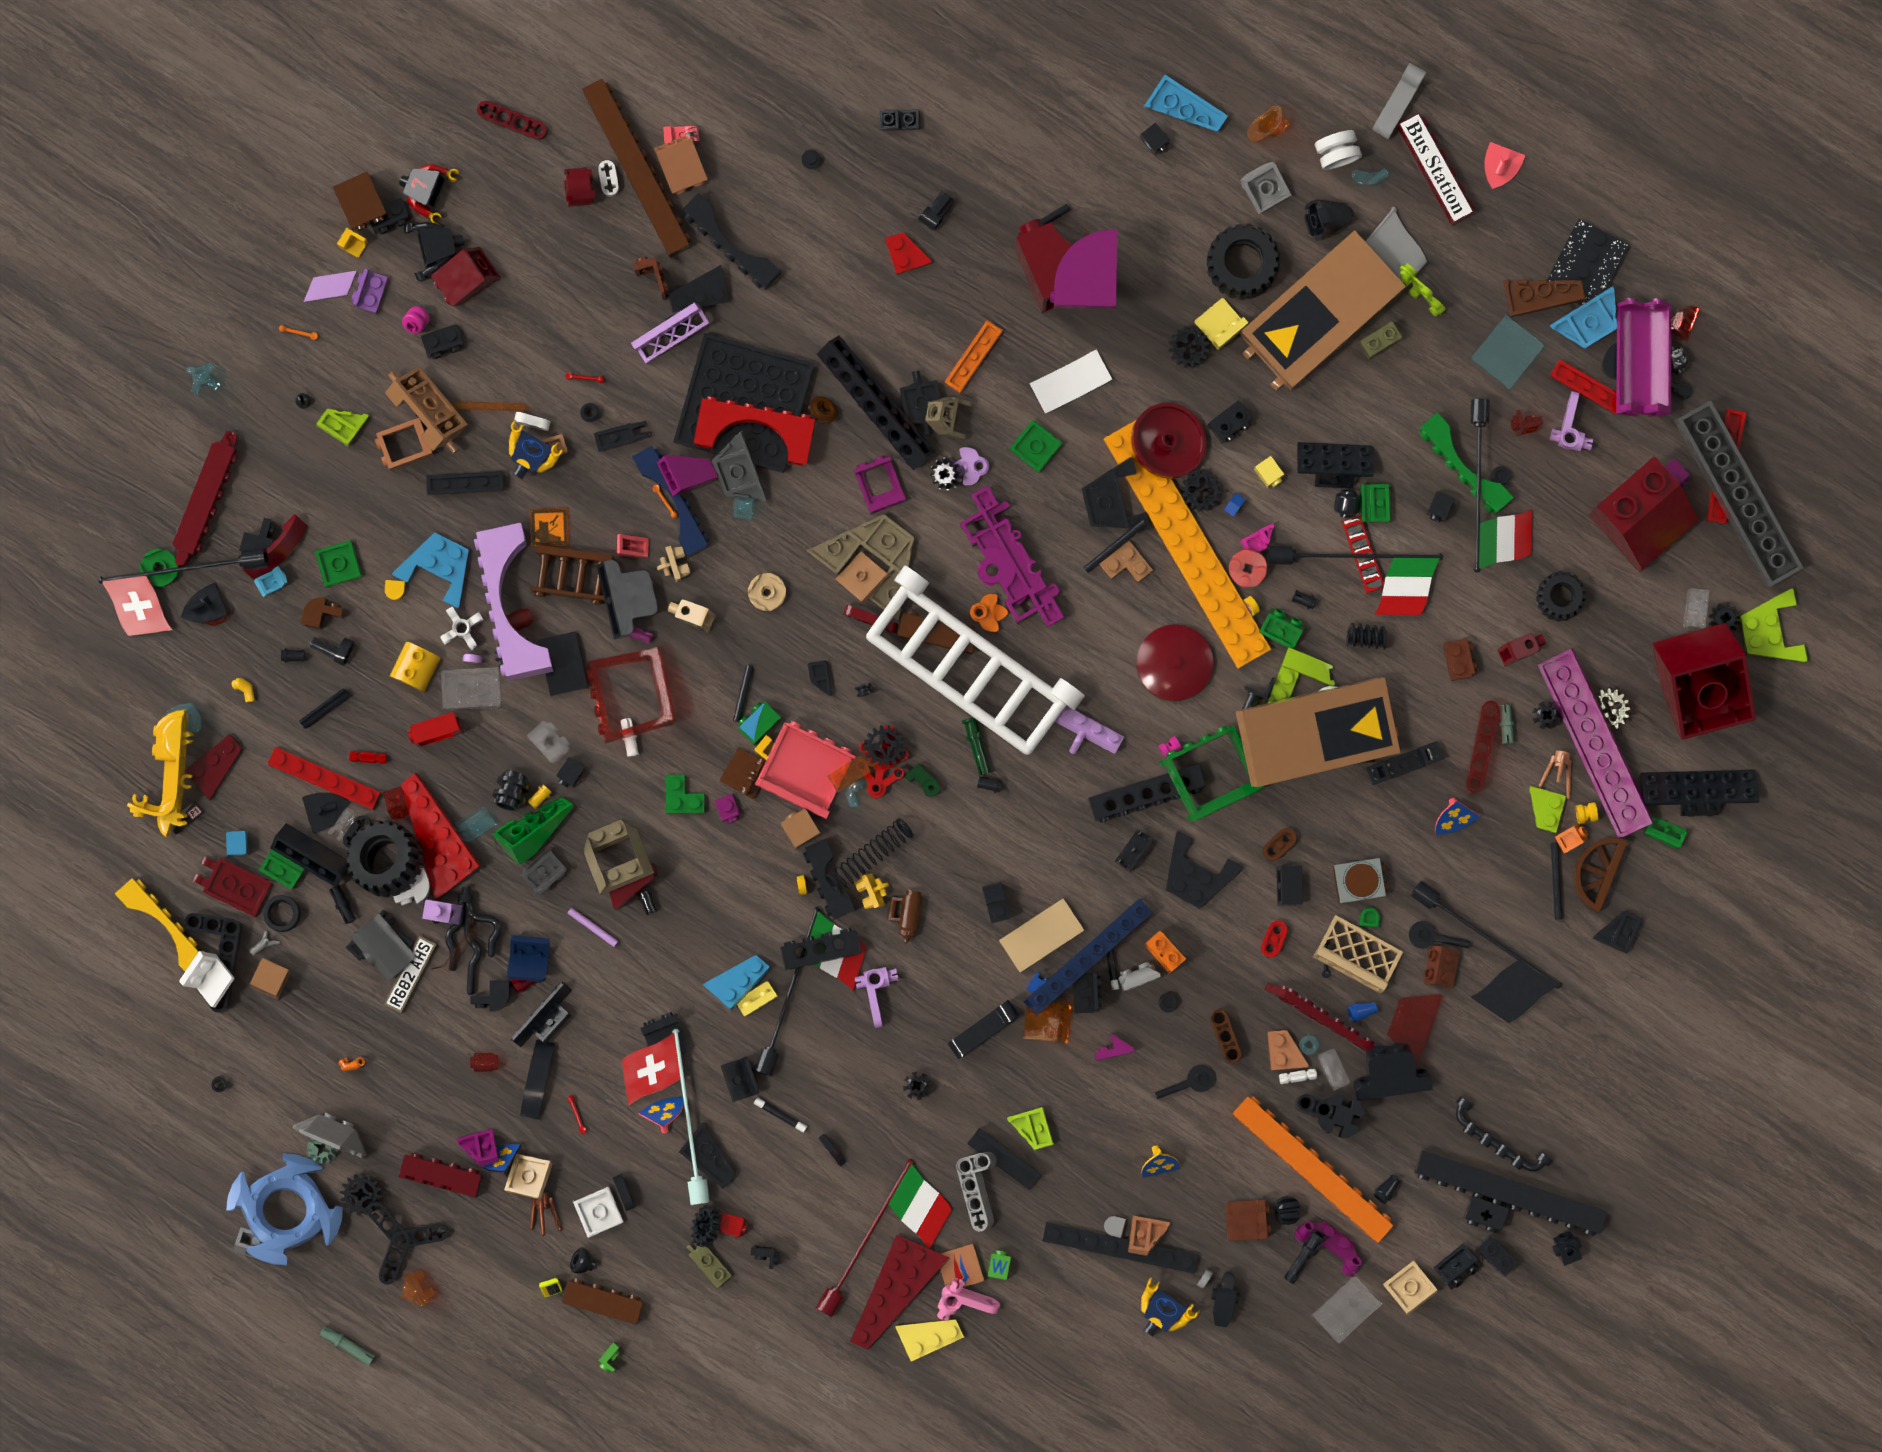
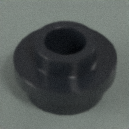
[580,403,599,422]

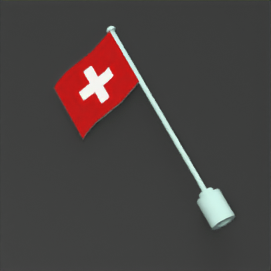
[622,1029,710,1205]

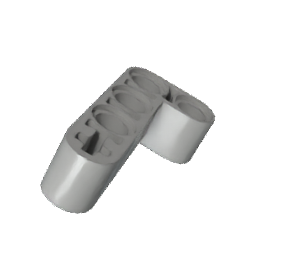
[1372,63,1426,139]
[956,1152,997,1232]

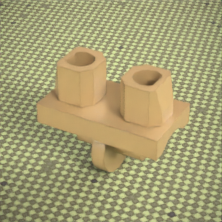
[657,546,690,582]

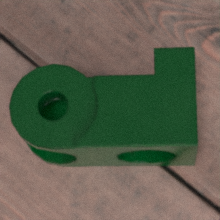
[904,763,940,797]

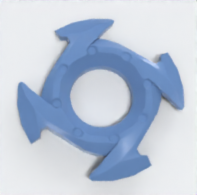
[226,1153,343,1266]

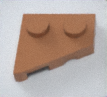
[1267,1030,1308,1071]
[1128,1216,1170,1256]

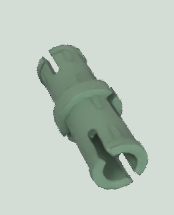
[1499,704,1514,744]

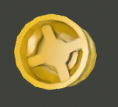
[1575,802,1598,824]

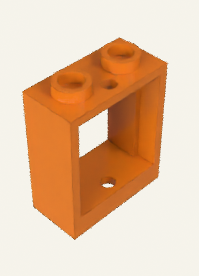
[1144,930,1186,974]

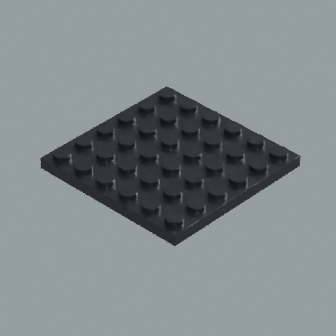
[673,333,815,473]

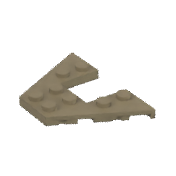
[807,514,914,621]

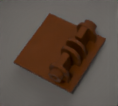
[720,747,765,799]

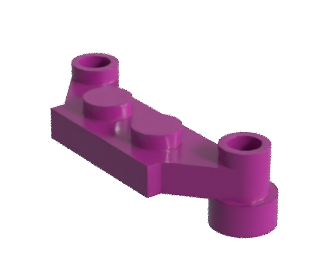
[1294,1221,1362,1277]

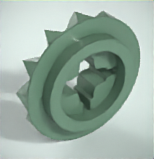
[307,1138,338,1164]

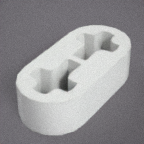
[598,160,619,197]
[514,412,551,431]

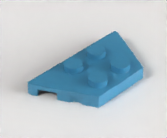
[1550,286,1617,349]

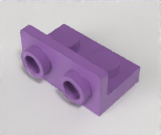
[351,269,388,314]

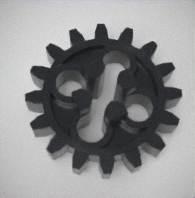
[1169,326,1210,368]
[1180,470,1222,512]
[691,1205,722,1248]

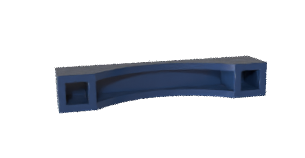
[632,446,710,558]

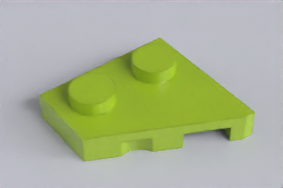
[316,409,369,447]
[1007,1107,1054,1150]

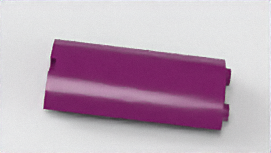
[1616,298,1672,417]

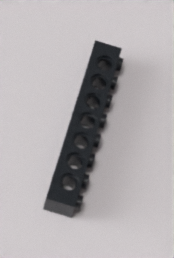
[817,335,936,471]

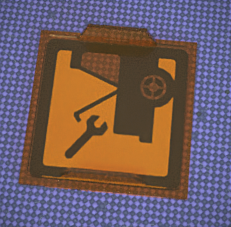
[530,508,569,547]

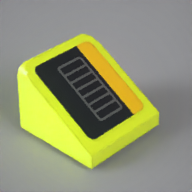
[539,1278,562,1297]

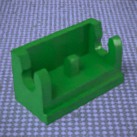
[1643,815,1687,850]

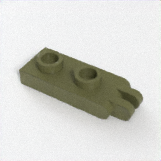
[687,1243,732,1289]

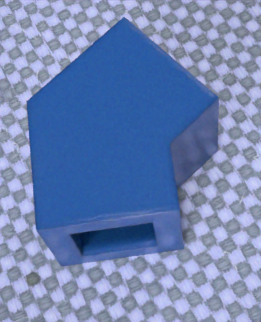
[1224,493,1245,517]

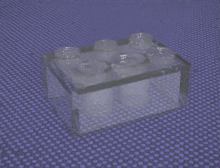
[441,667,502,711]
[1311,1276,1382,1344]

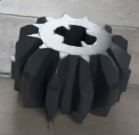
[930,458,963,490]
[1708,603,1741,631]

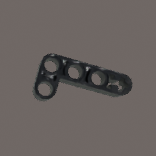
[947,1000,1020,1059]

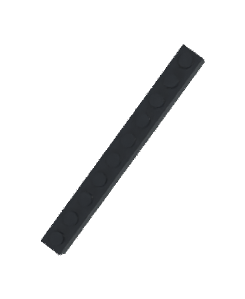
[1414,1150,1607,1236]

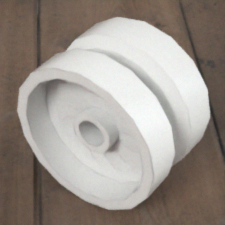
[1314,130,1362,170]

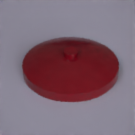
[1131,403,1206,479]
[1136,624,1213,701]

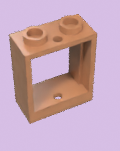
[375,418,434,471]

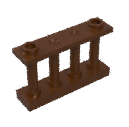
[530,545,613,605]

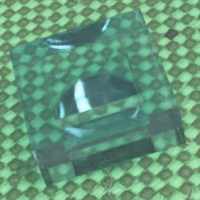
[733,497,754,519]

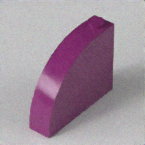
[1050,230,1117,310]

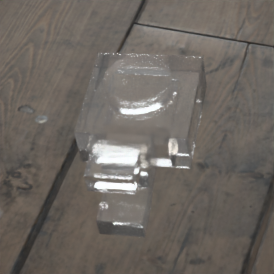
[327,807,356,842]

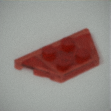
[1387,994,1443,1065]

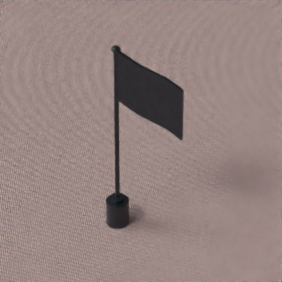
[1410,881,1561,1023]

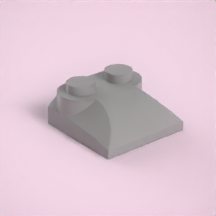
[1240,161,1291,214]
[1118,962,1161,992]

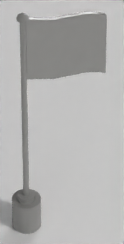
[1365,207,1427,296]

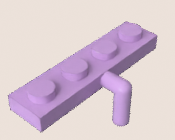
[1055,706,1124,754]

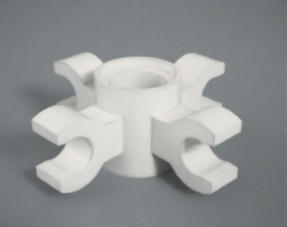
[440,607,484,650]

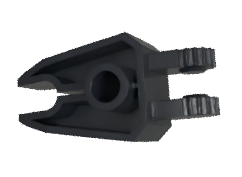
[1211,1271,1240,1327]

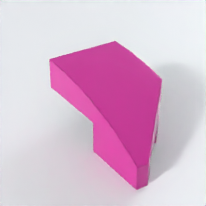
[1240,523,1274,552]

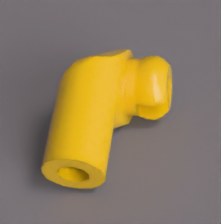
[232,678,255,703]

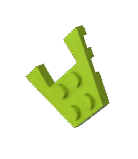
[1739,588,1807,663]

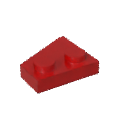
[885,232,932,275]

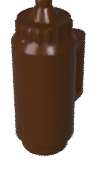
[887,890,923,944]

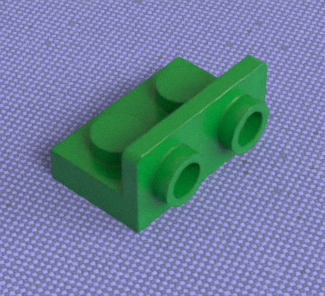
[1259,608,1305,649]

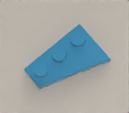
[703,955,771,1011]

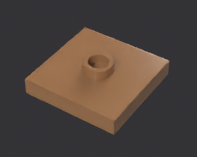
[835,552,889,604]

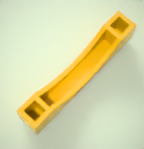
[115,878,205,972]

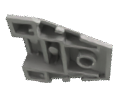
[293,1113,367,1159]

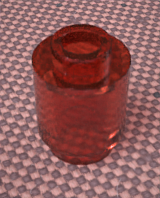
[506,608,534,632]
[470,1053,498,1072]

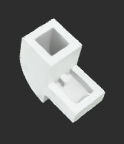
[393,868,431,906]

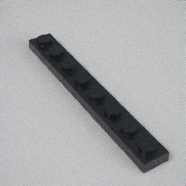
[1042,1222,1198,1274]

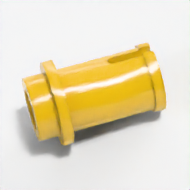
[528,784,552,809]

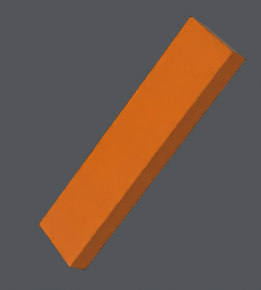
[944,320,1003,393]

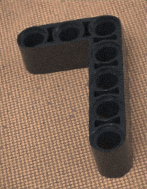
[184,913,242,1013]

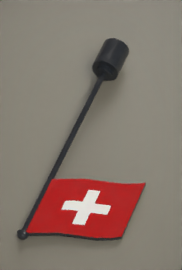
[98,548,269,636]

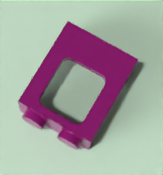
[854,455,906,515]

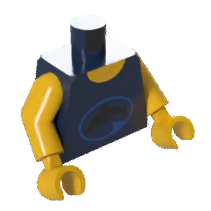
[509,419,565,479]
[1141,1278,1200,1337]

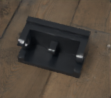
[1115,830,1153,872]
[1276,866,1303,906]

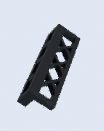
[967,1128,1041,1190]

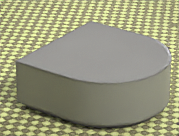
[1104,1216,1126,1238]
[1196,1269,1213,1289]

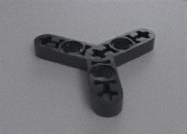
[367,1200,448,1285]

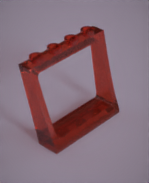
[586,647,676,744]

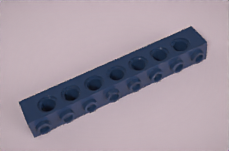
[1024,898,1153,1016]

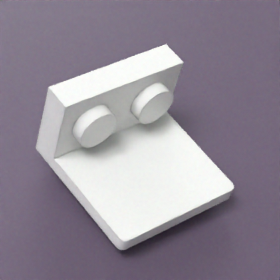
[180,951,234,1007]

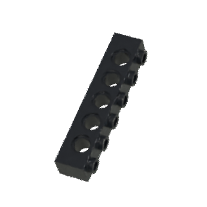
[1088,764,1206,823]

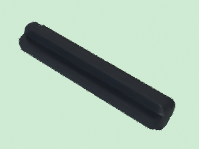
[299,688,350,729]

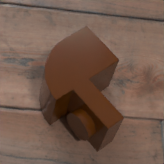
[300,597,345,629]

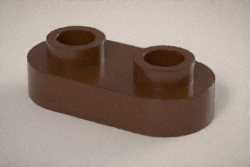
[1263,828,1296,861]

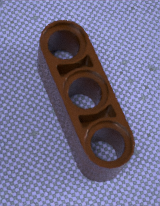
[1210,1009,1241,1064]

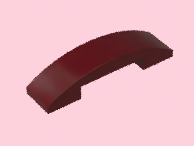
[241,514,307,580]

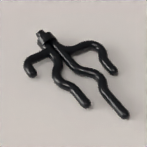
[432,887,501,995]

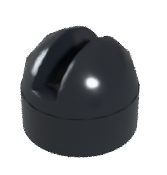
[295,393,311,409]
[211,1076,227,1092]

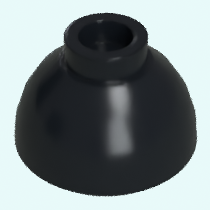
[570,1247,596,1274]

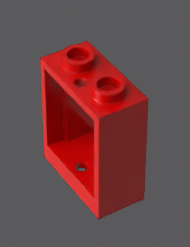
[408,712,463,747]

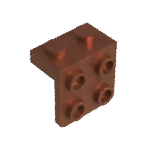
[633,257,669,300]
[1225,1200,1271,1241]

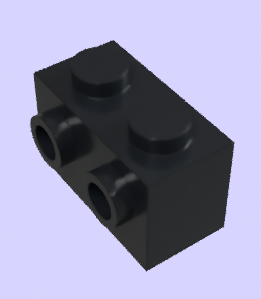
[1208,400,1252,444]

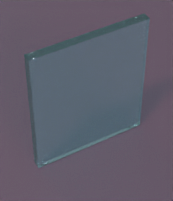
[1471,315,1545,389]

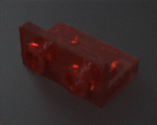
[1510,410,1543,436]

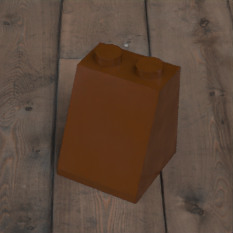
[333,171,387,231]

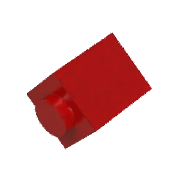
[719,1213,747,1238]

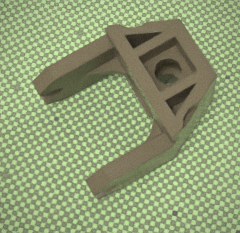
[925,397,972,440]

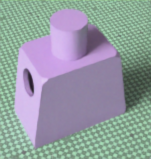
[422,899,462,925]

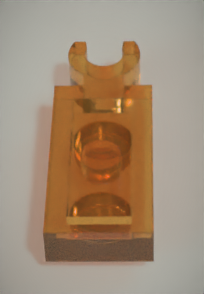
[827,752,878,792]

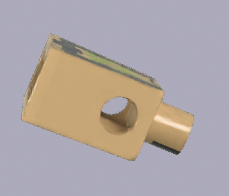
[668,599,716,633]

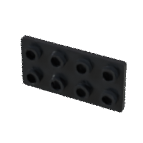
[1297,442,1374,489]

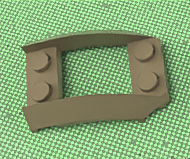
[584,820,654,895]

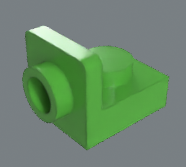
[598,1342,620,1373]

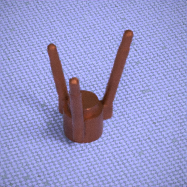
[530,1193,562,1236]

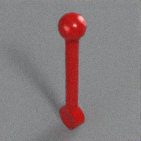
[565,372,605,383]
[567,1095,587,1134]

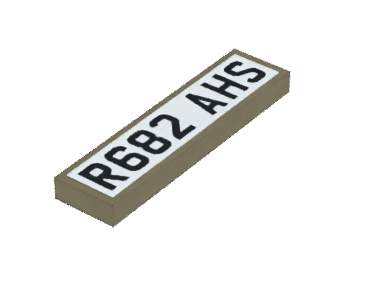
[384,936,437,1013]

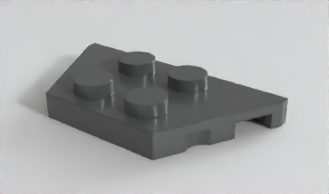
[712,431,768,501]

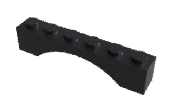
[683,193,781,290]

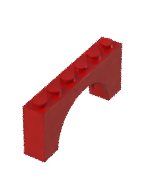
[694,397,816,467]

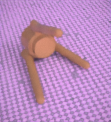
[1538,750,1572,799]

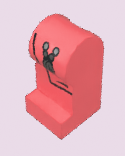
[663,126,700,144]

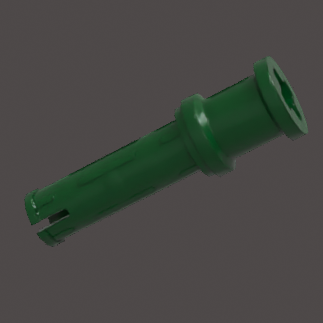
[962,717,991,776]

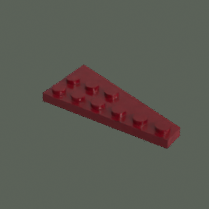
[1264,983,1375,1052]
[850,1235,950,1350]

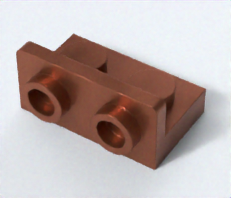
[1443,637,1477,681]

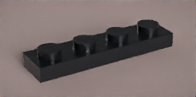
[426,471,504,495]

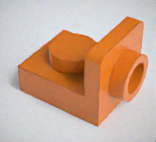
[1555,824,1588,854]

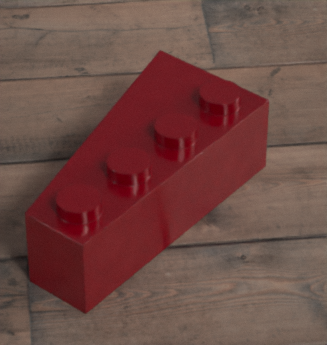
[398,1152,483,1198]

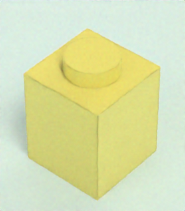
[1254,456,1284,488]

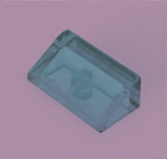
[454,806,496,844]

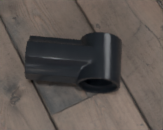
[918,191,954,231]

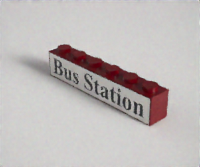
[1397,113,1474,226]

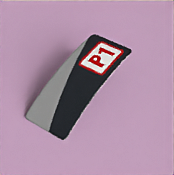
[172,801,204,835]

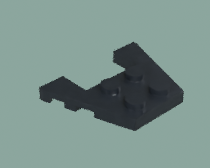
[1081,457,1151,530]
[1165,831,1243,909]

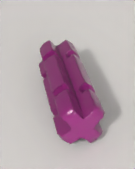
[627,626,653,644]

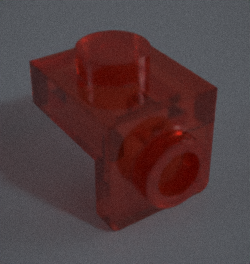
[383,786,410,820]

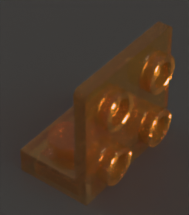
[1023,1002,1072,1043]

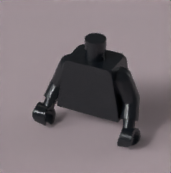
[404,222,464,281]

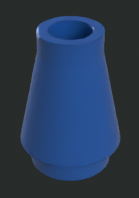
[1347,1002,1377,1022]

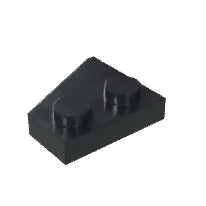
[1592,911,1642,954]

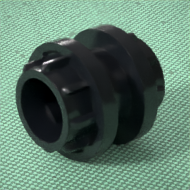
[492,770,530,811]

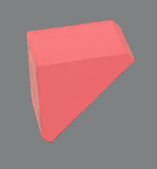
[617,534,649,558]

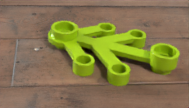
[1399,263,1446,317]

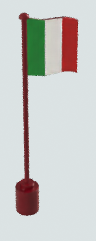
[815,1159,952,1317]

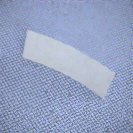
[1030,349,1112,413]

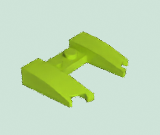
[1267,648,1335,703]

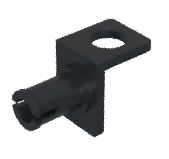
[1242,677,1275,709]

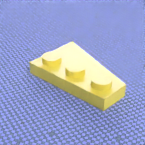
[895,1319,964,1361]

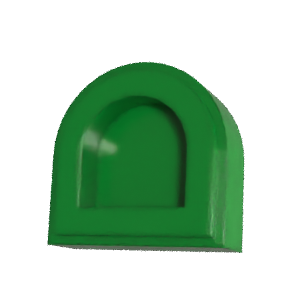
[1359,907,1380,928]

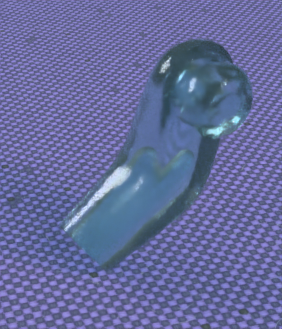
[1351,168,1389,186]

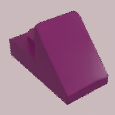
[1094,1033,1134,1061]

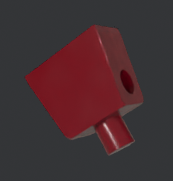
[1497,633,1546,667]

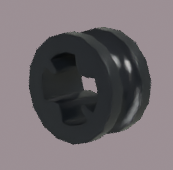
[855,683,874,697]

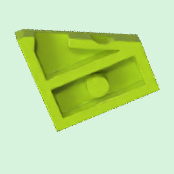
[1529,786,1566,833]

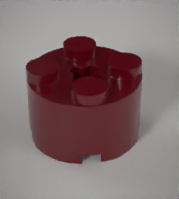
[564,167,595,207]

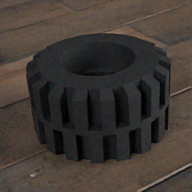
[1536,571,1586,621]

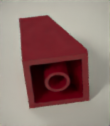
[431,247,501,307]
[604,860,658,911]

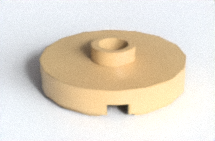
[748,573,786,611]

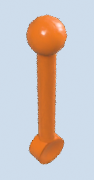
[279,325,318,340]
[652,485,678,518]

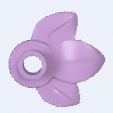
[954,447,989,485]

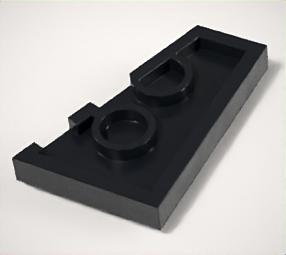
[668,265,728,313]
[679,1122,735,1189]

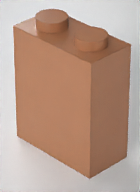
[654,134,708,194]

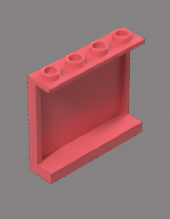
[755,721,856,819]

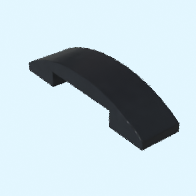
[1366,741,1444,785]
[520,1040,555,1119]

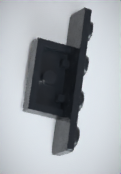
[511,982,572,1047]

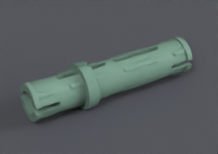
[319,1325,375,1366]

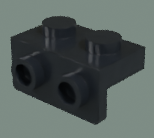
[721,1057,759,1102]

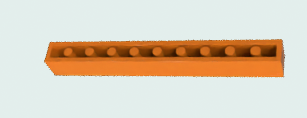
[1232,1096,1393,1243]

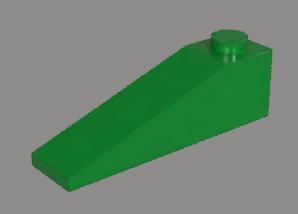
[492,797,574,865]

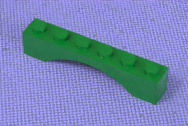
[1419,412,1513,515]

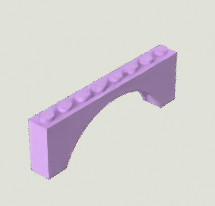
[474,523,553,681]

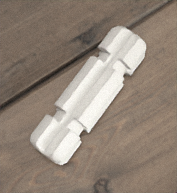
[1279,1069,1317,1084]

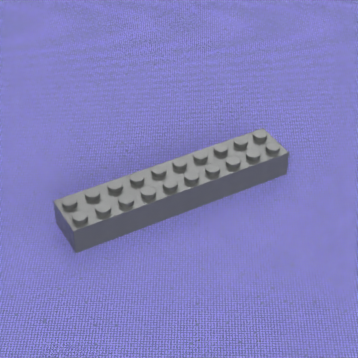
[1673,400,1803,587]

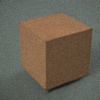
[780,808,820,850]
[250,958,290,1000]

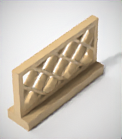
[1313,915,1403,994]

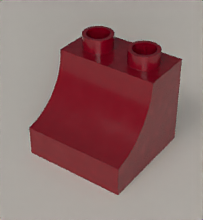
[1015,219,1072,313]

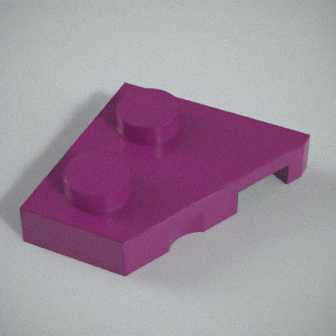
[457,1129,499,1167]

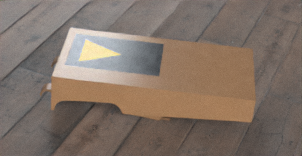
[1240,230,1406,392]
[1236,678,1400,787]

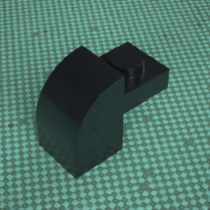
[239,518,275,552]
[982,882,1010,924]
[470,980,510,1012]

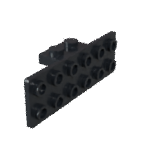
[1640,770,1760,817]

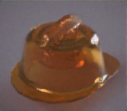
[1247,105,1289,142]

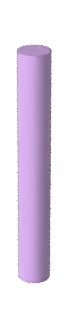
[567,907,618,947]

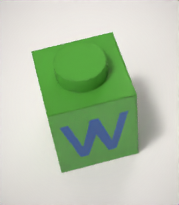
[987,1250,1011,1280]

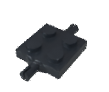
[900,371,944,435]

